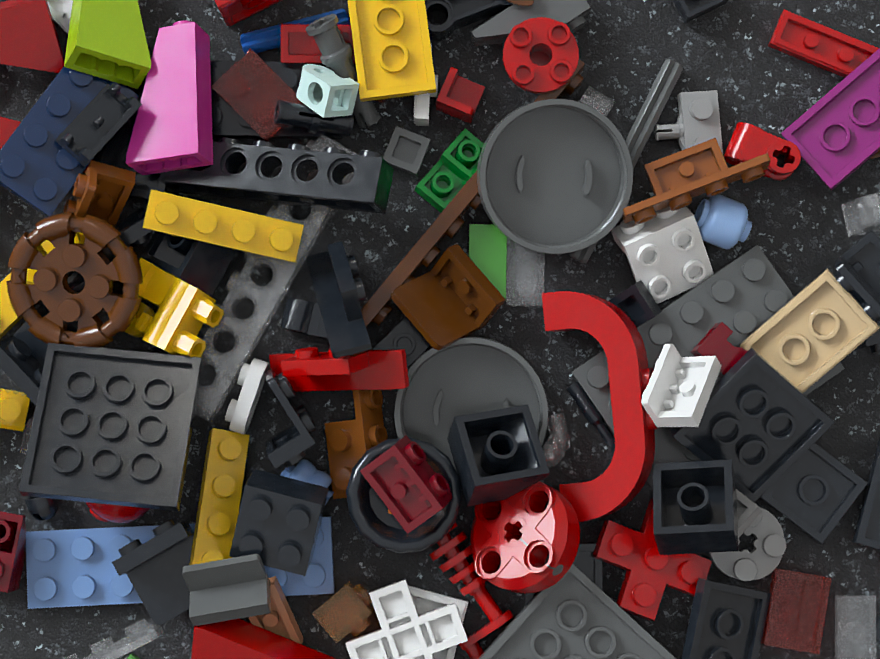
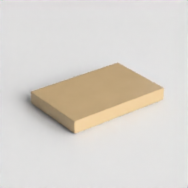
[739,268,880,392]

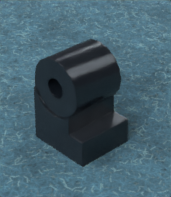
[280,298,328,341]

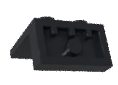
[0,303,105,405]

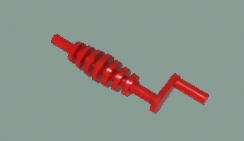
[429,523,514,659]

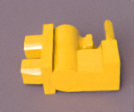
[125,258,224,357]

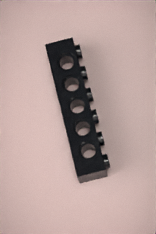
[159,137,394,214]

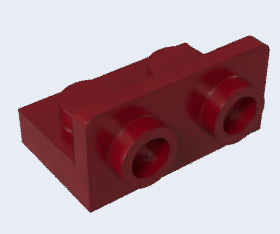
[360,435,453,534]

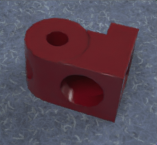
[691,322,748,378]

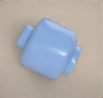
[694,194,752,249]

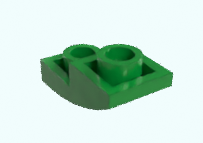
[414,129,484,213]

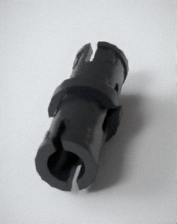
[273,99,354,137]

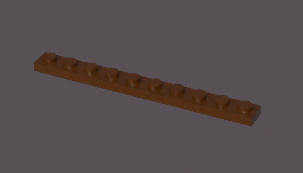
[361,59,585,330]

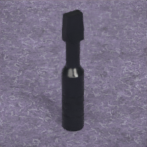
[566,381,615,451]

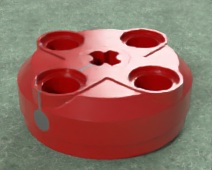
[470,481,580,593]

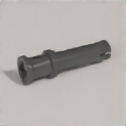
[305,14,381,128]

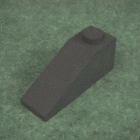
[470,0,591,47]

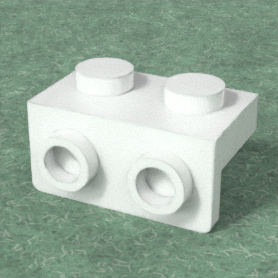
[641,344,721,427]

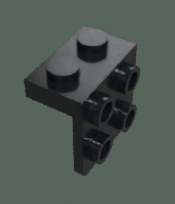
[834,229,880,322]
[265,368,317,469]
[112,519,194,625]

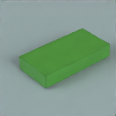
[469,224,507,301]

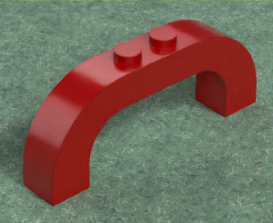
[542,291,658,522]

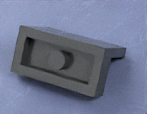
[182,554,271,626]

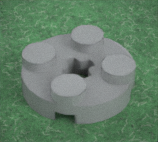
[708,507,786,581]

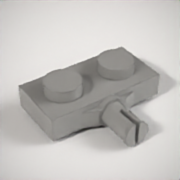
[654,90,723,154]

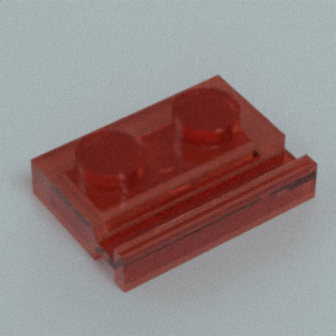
[211,48,304,142]
[761,568,832,655]

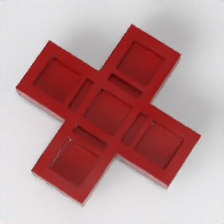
[592,498,712,621]

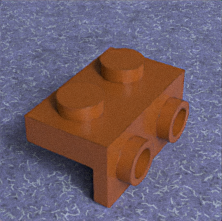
[63,160,136,238]

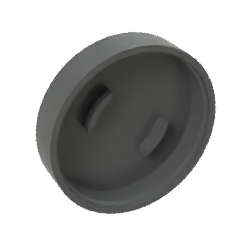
[477,99,633,254]
[394,336,548,491]

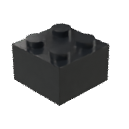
[653,459,739,555]
[229,469,329,576]

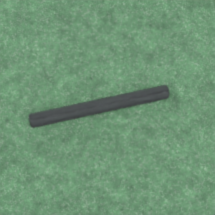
[569,59,683,263]

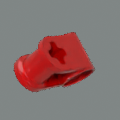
[724,122,801,181]

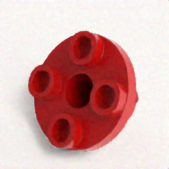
[503,17,579,94]

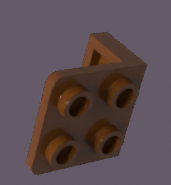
[391,244,506,350]

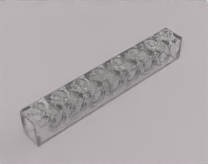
[195,133,359,422]

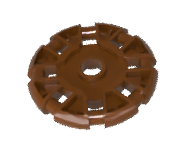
[6,212,143,348]

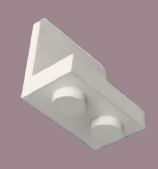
[611,206,713,304]

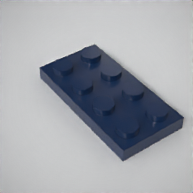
[0,66,139,217]

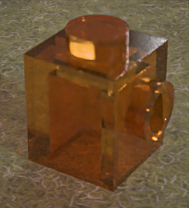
[312,581,373,643]

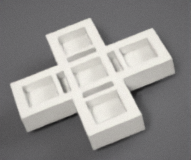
[345,579,468,659]

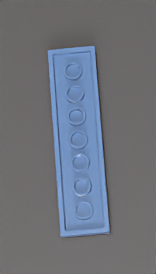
[26,516,335,609]

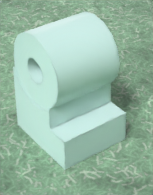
[296,64,360,118]

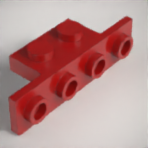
[269,347,409,392]

